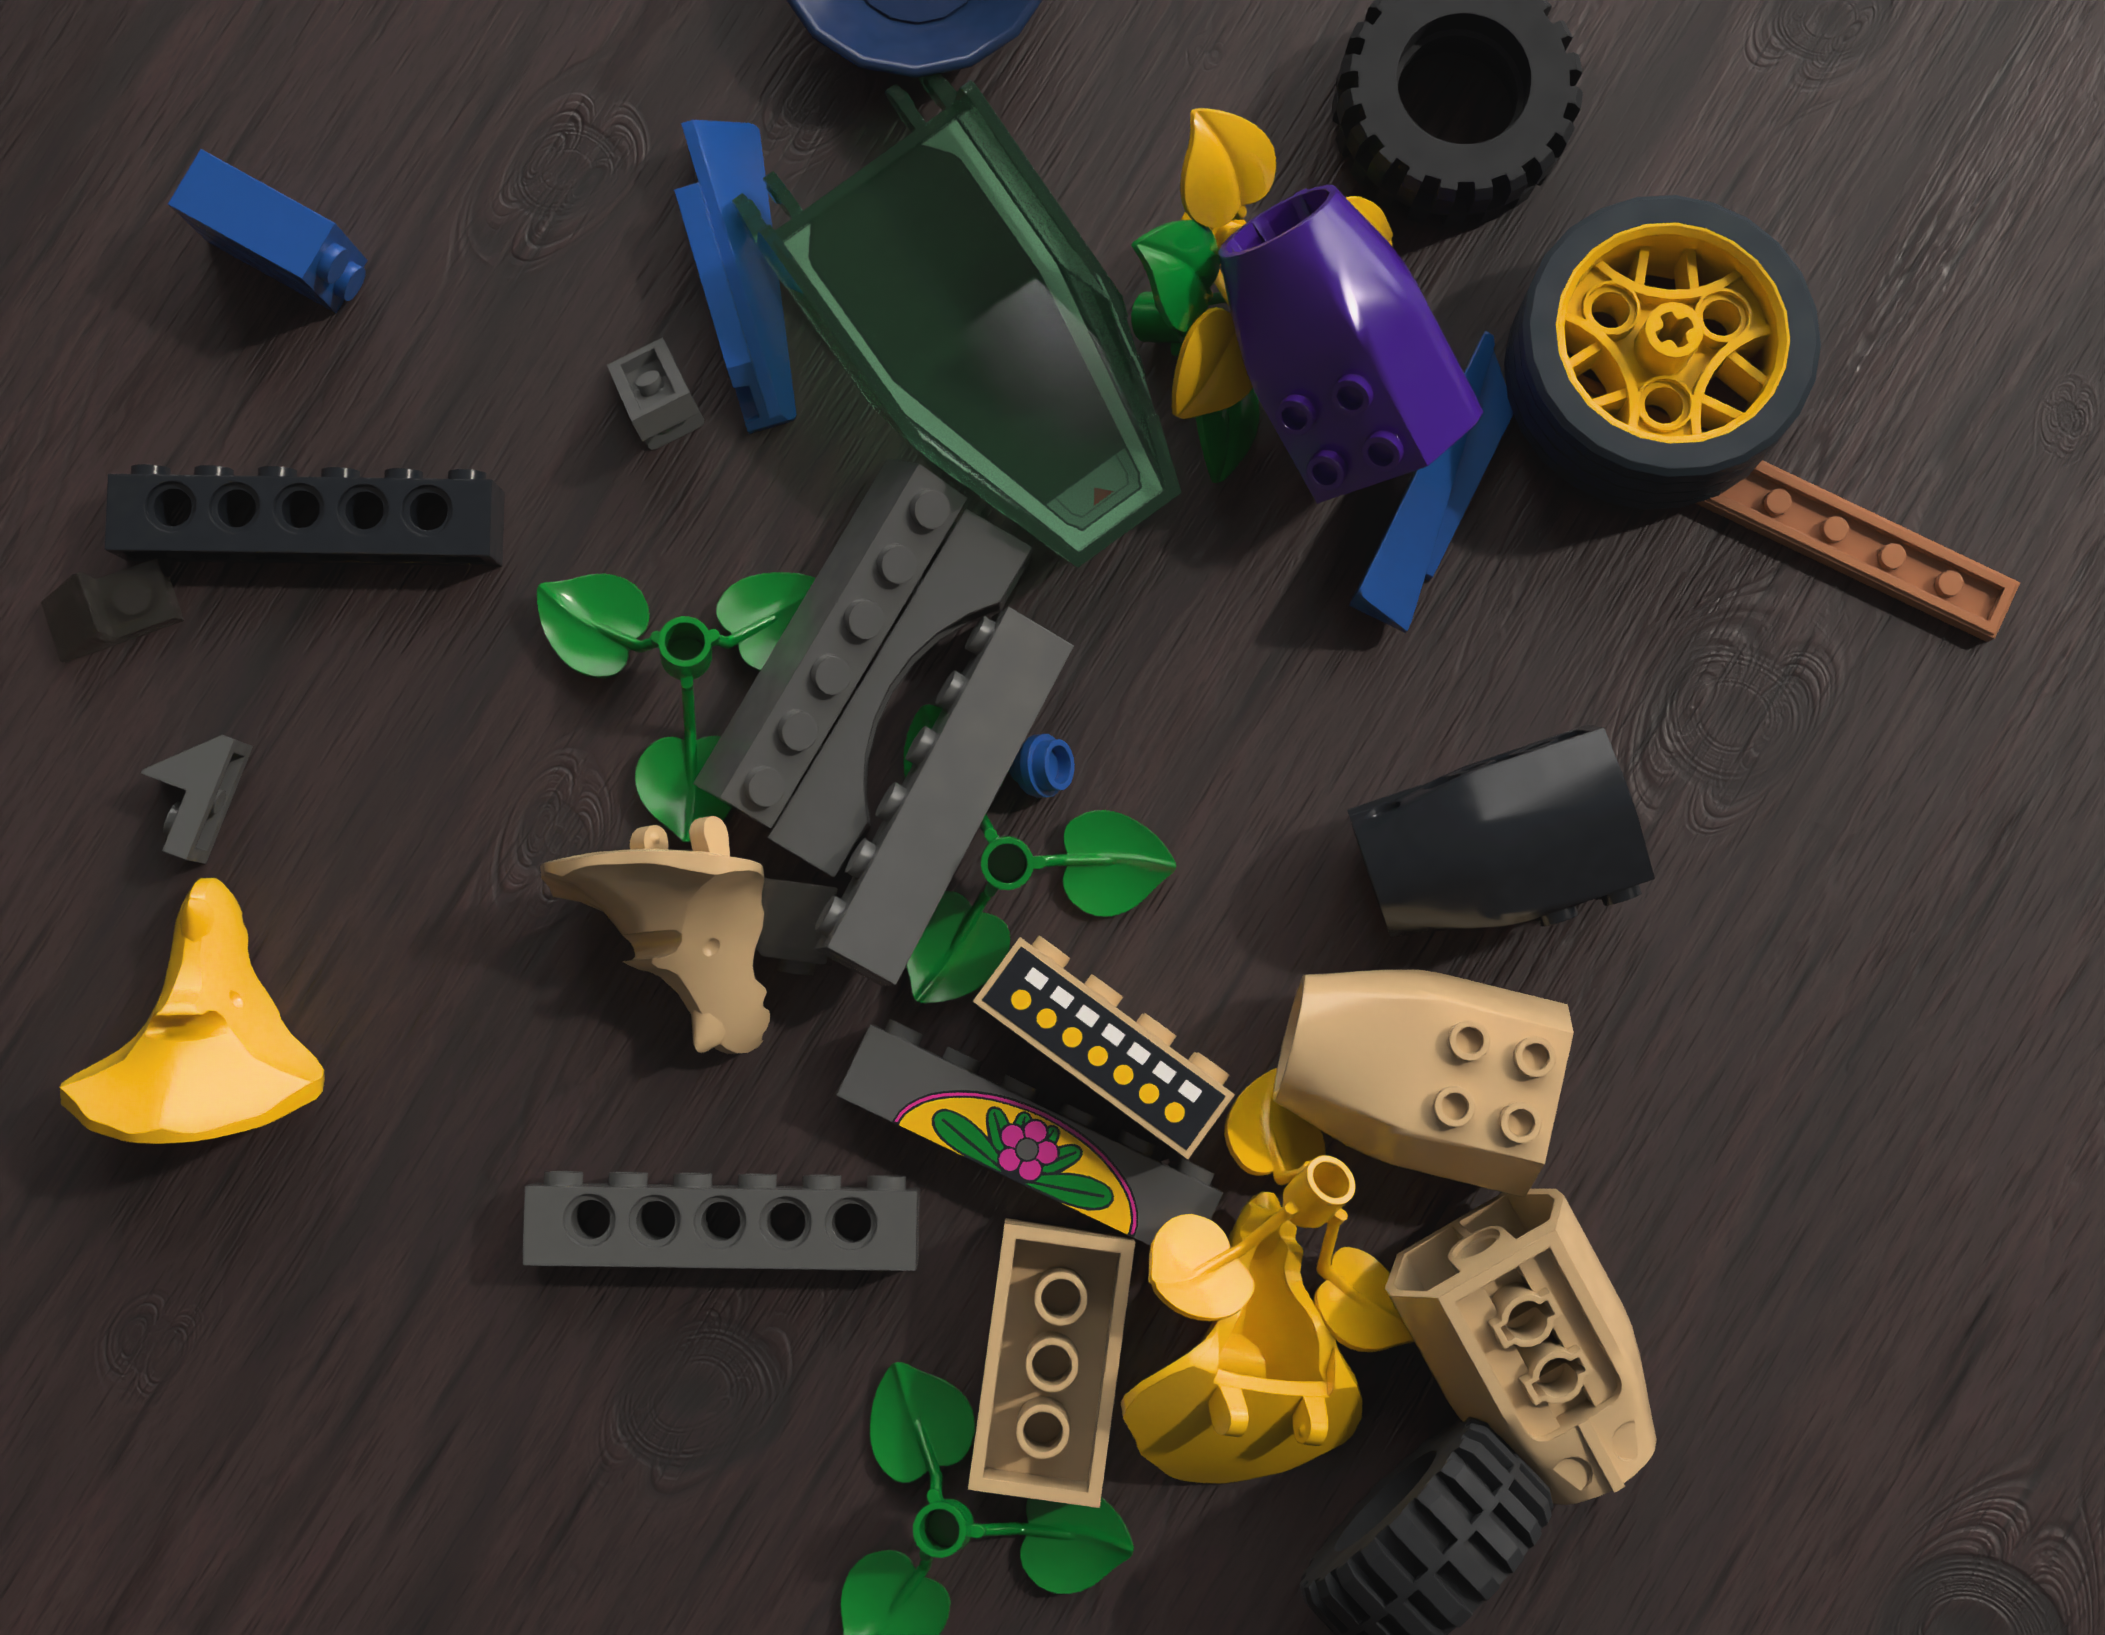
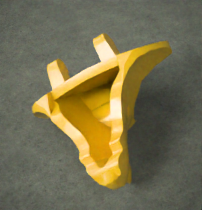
[60,878,325,1144]
[1121,1192,1362,1483]

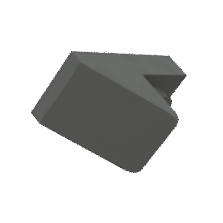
[607,337,704,450]
[141,735,253,864]

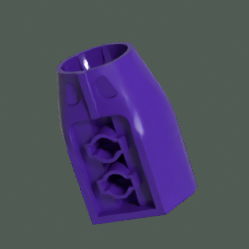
[1218,185,1483,504]

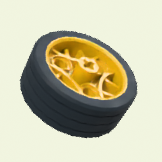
[1504,195,1821,510]

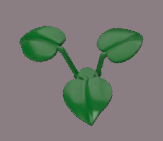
[1131,220,1259,483]
[537,572,816,843]
[904,704,1176,1003]
[841,1362,1134,1635]

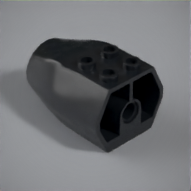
[1347,724,1655,938]

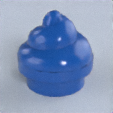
[1009,734,1075,798]

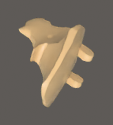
[540,816,770,1054]

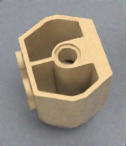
[1273,970,1574,1197]
[1385,1189,1657,1505]

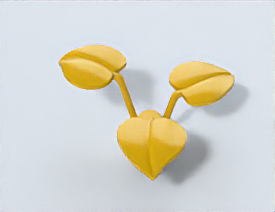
[1172,108,1393,419]
[1148,1068,1414,1352]

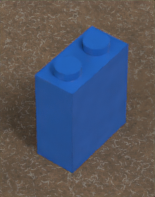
[168,149,368,313]

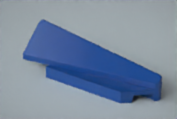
[674,120,797,434]
[1349,331,1514,633]

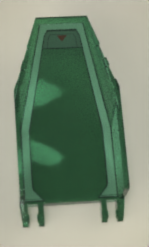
[732,73,1182,568]

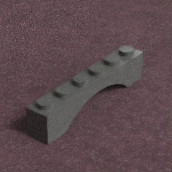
[768,509,1032,881]

